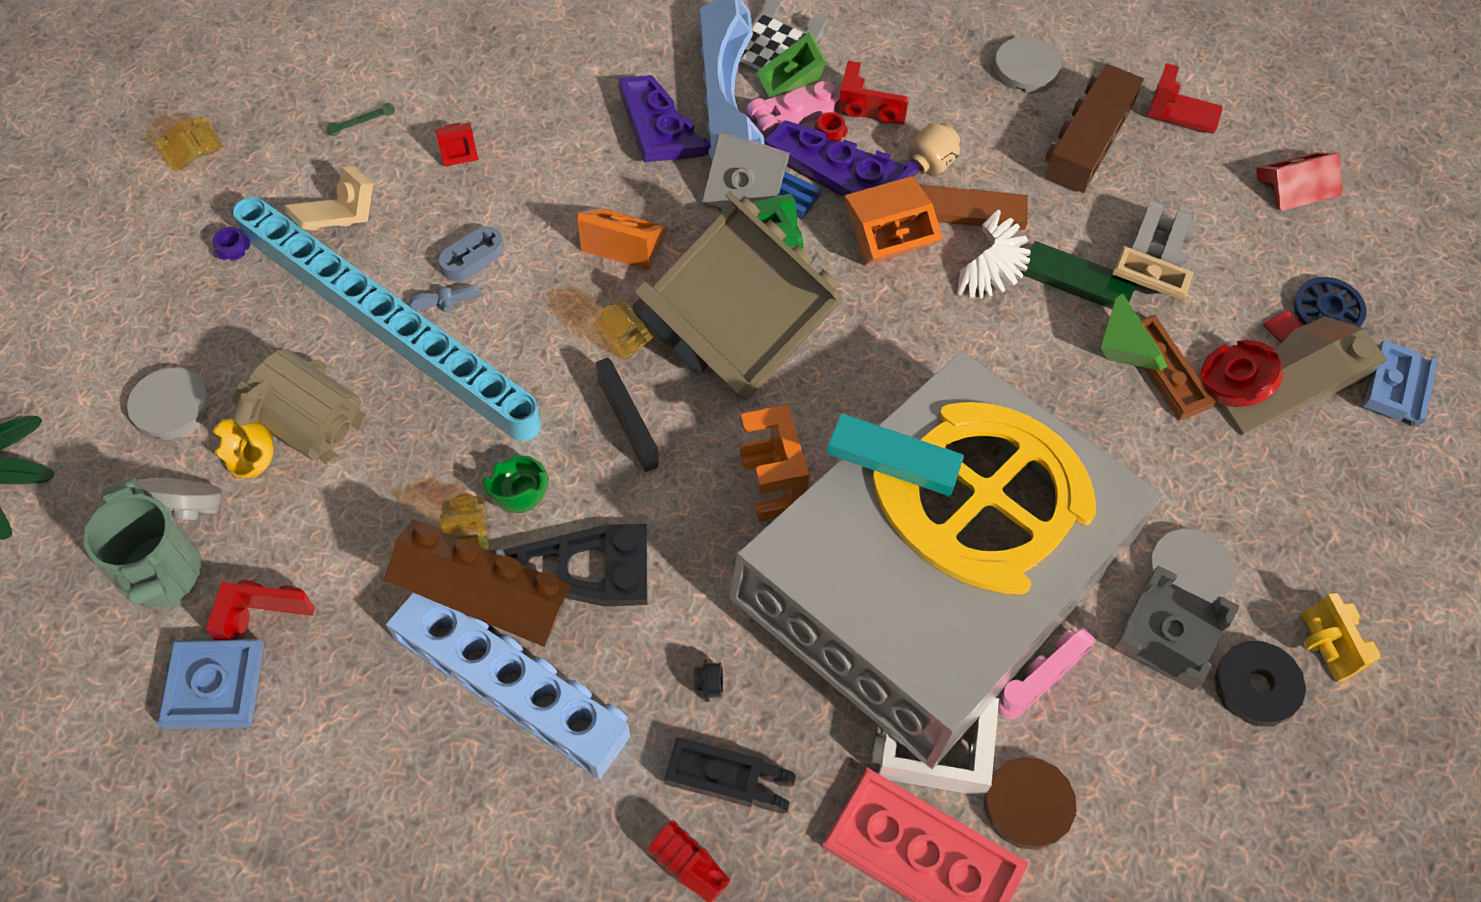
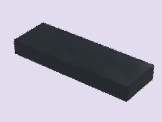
[595,357,659,472]

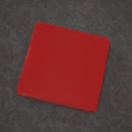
[1263,310,1304,343]

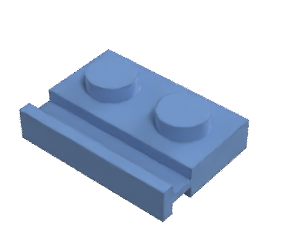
[1363,340,1438,427]

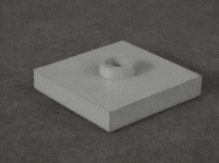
[702,131,790,223]

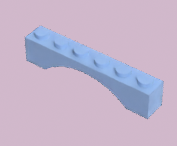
[698,0,764,161]

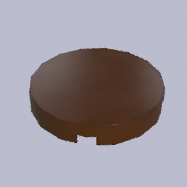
[984,757,1076,850]

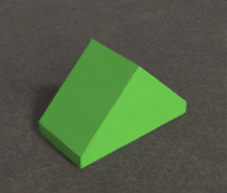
[756,32,827,99]
[1101,294,1168,371]

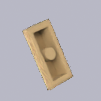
[1113,246,1194,301]

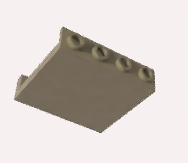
[635,191,843,400]

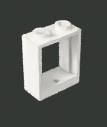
[872,698,999,797]

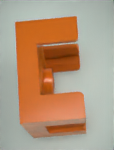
[739,404,809,522]

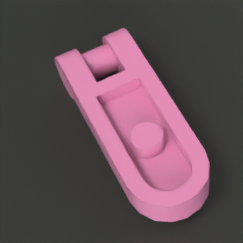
[747,81,840,137]
[998,628,1097,719]

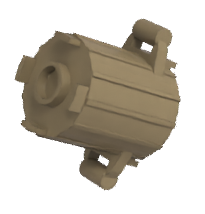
[232,349,366,464]

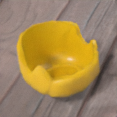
[213,418,274,478]

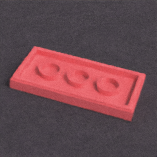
[822,767,1029,902]

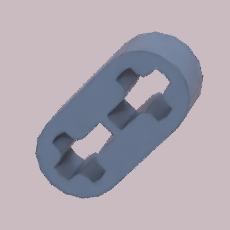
[439,226,504,281]

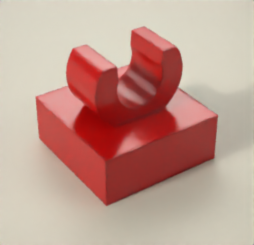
[435,122,479,167]

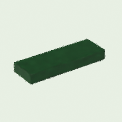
[1021,241,1137,309]

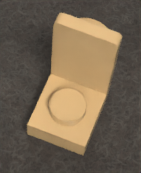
[285,166,373,230]

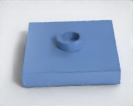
[157,639,264,729]

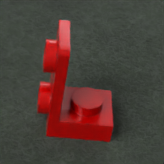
[838,60,909,124]
[1148,63,1223,134]
[205,580,315,640]

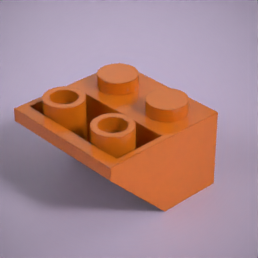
[843,176,943,266]

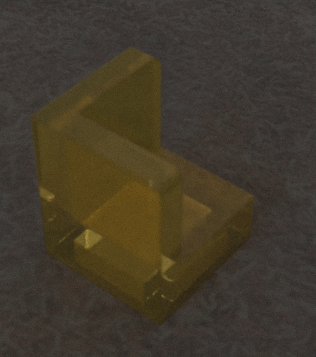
[155,116,224,172]

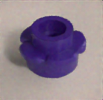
[213,227,250,261]

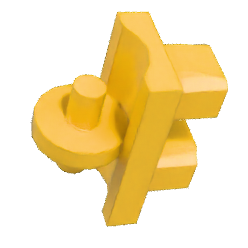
[1301,593,1380,682]

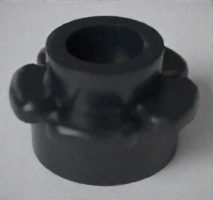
[694,658,723,702]

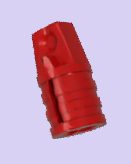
[646,820,731,902]

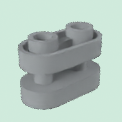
[1131,200,1197,267]

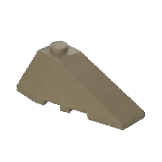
[1220,316,1387,435]

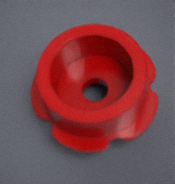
[814,112,848,142]

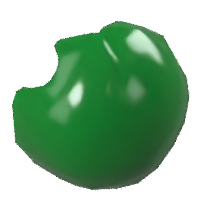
[482,456,549,513]

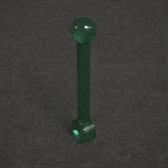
[326,102,395,136]

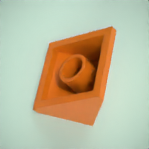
[577,208,668,270]

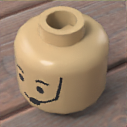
[908,123,960,176]

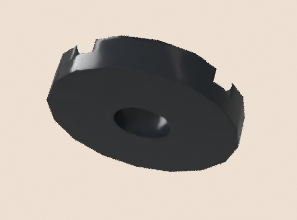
[1214,641,1306,727]

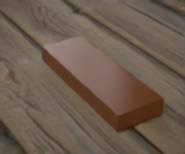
[921,185,1028,231]
[1140,314,1216,421]

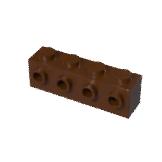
[1045,63,1144,193]
[384,519,571,647]

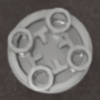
[137,478,222,520]

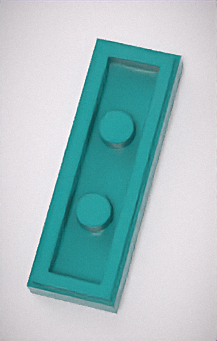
[826,413,964,496]

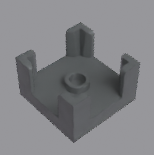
[1113,565,1240,690]

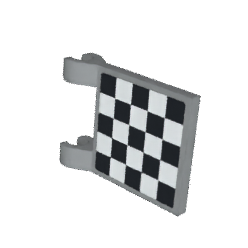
[739,0,829,72]

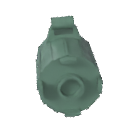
[83,478,202,609]

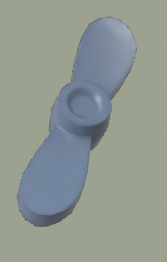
[410,286,481,312]

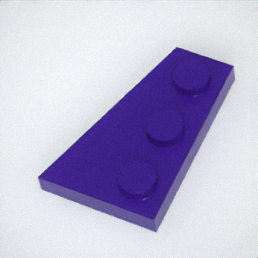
[618,75,711,163]

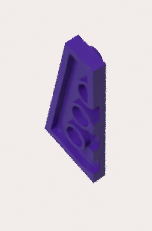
[764,120,919,197]

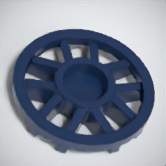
[1294,277,1367,327]

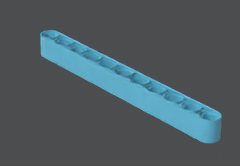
[233,197,541,441]

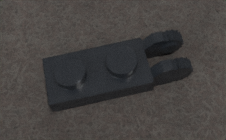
[664,737,797,814]

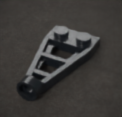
[488,524,647,606]

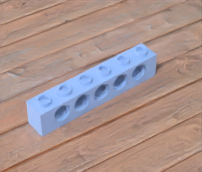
[386,593,631,780]

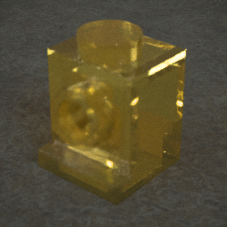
[593,299,654,360]
[439,493,489,549]

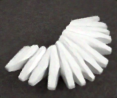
[957,210,1030,299]

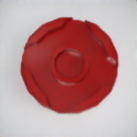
[1201,340,1283,407]

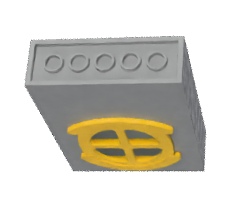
[729,351,1164,770]

